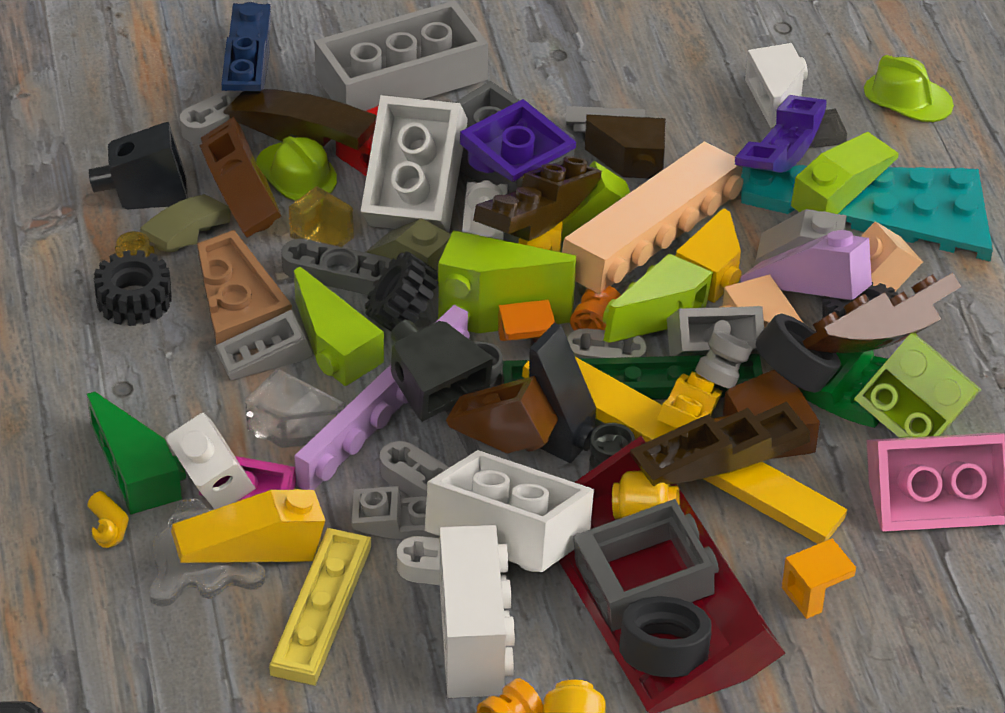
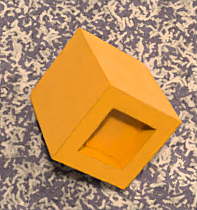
[781,538,856,619]

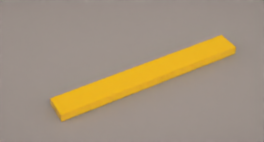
[522,357,848,544]

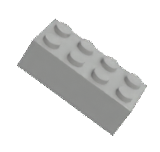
[314,0,488,111]

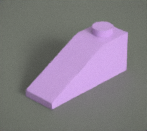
[741,230,872,300]

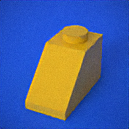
[676,208,742,303]

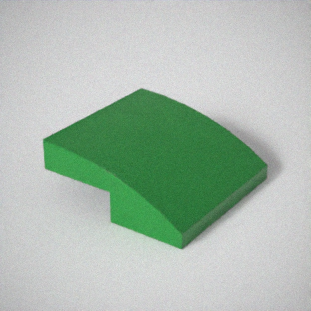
[798,350,888,428]

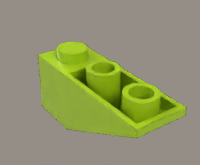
[603,254,713,343]

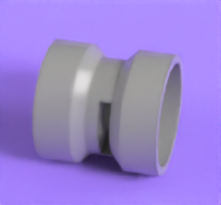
[695,330,753,388]

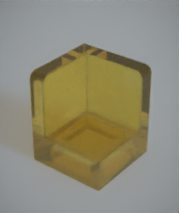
[289,186,354,247]

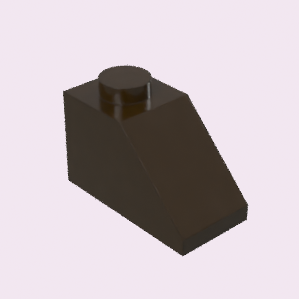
[585,114,666,179]

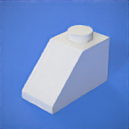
[745,43,808,128]

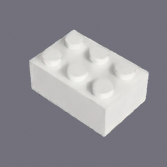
[361,95,468,233]
[425,450,594,572]
[440,525,515,698]

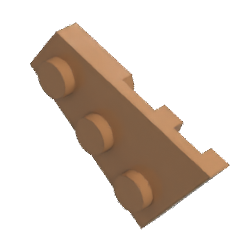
[197,230,292,345]

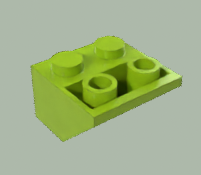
[854,332,982,438]

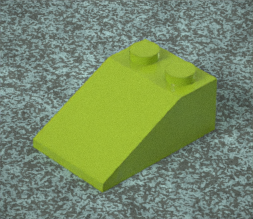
[438,230,576,333]

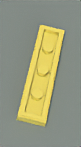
[269,528,371,686]

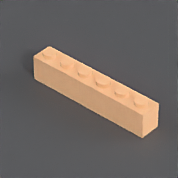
[562,141,743,294]

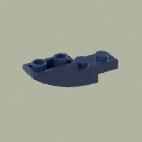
[221,2,271,91]

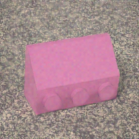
[867,433,1005,532]

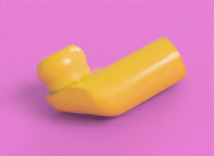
[87,491,129,548]

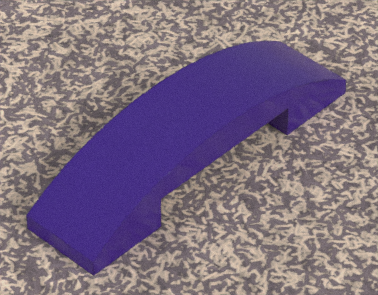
[735,95,827,173]

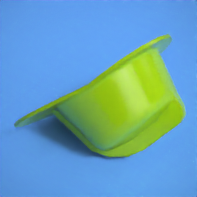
[864,55,954,122]
[256,136,337,202]

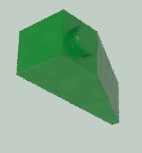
[87,392,186,515]

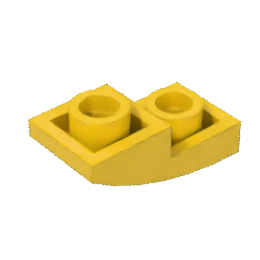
[657,372,723,428]

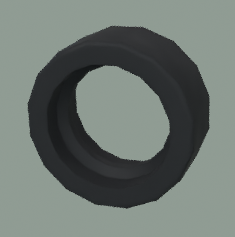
[755,314,840,393]
[619,596,711,677]

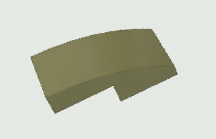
[139,194,231,252]

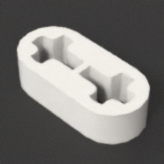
[397,536,440,585]

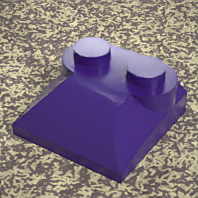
[460,99,576,182]

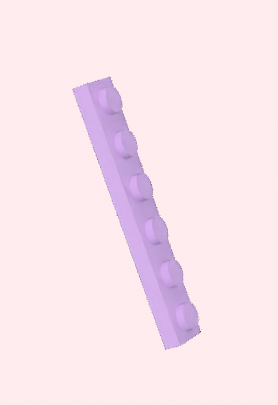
[295,305,470,490]

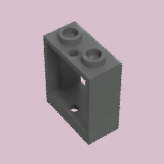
[573,499,719,631]

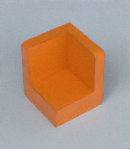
[498,300,555,343]

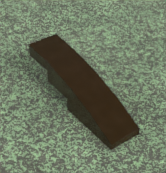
[223,89,377,150]
[630,401,810,486]

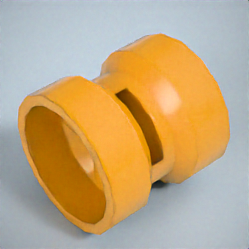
[477,678,544,713]

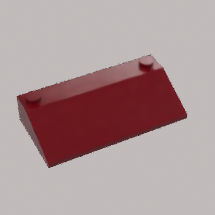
[559,436,786,713]

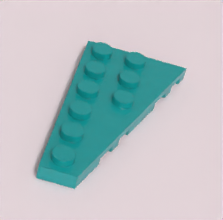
[740,165,993,262]

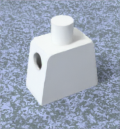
[165,412,256,509]

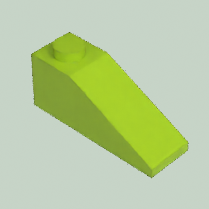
[791,132,899,214]
[294,267,384,387]

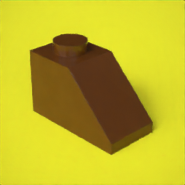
[445,376,558,454]

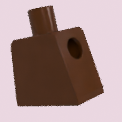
[714,370,820,459]

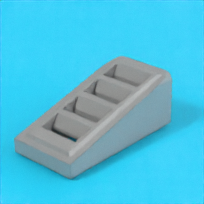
[214,310,313,381]

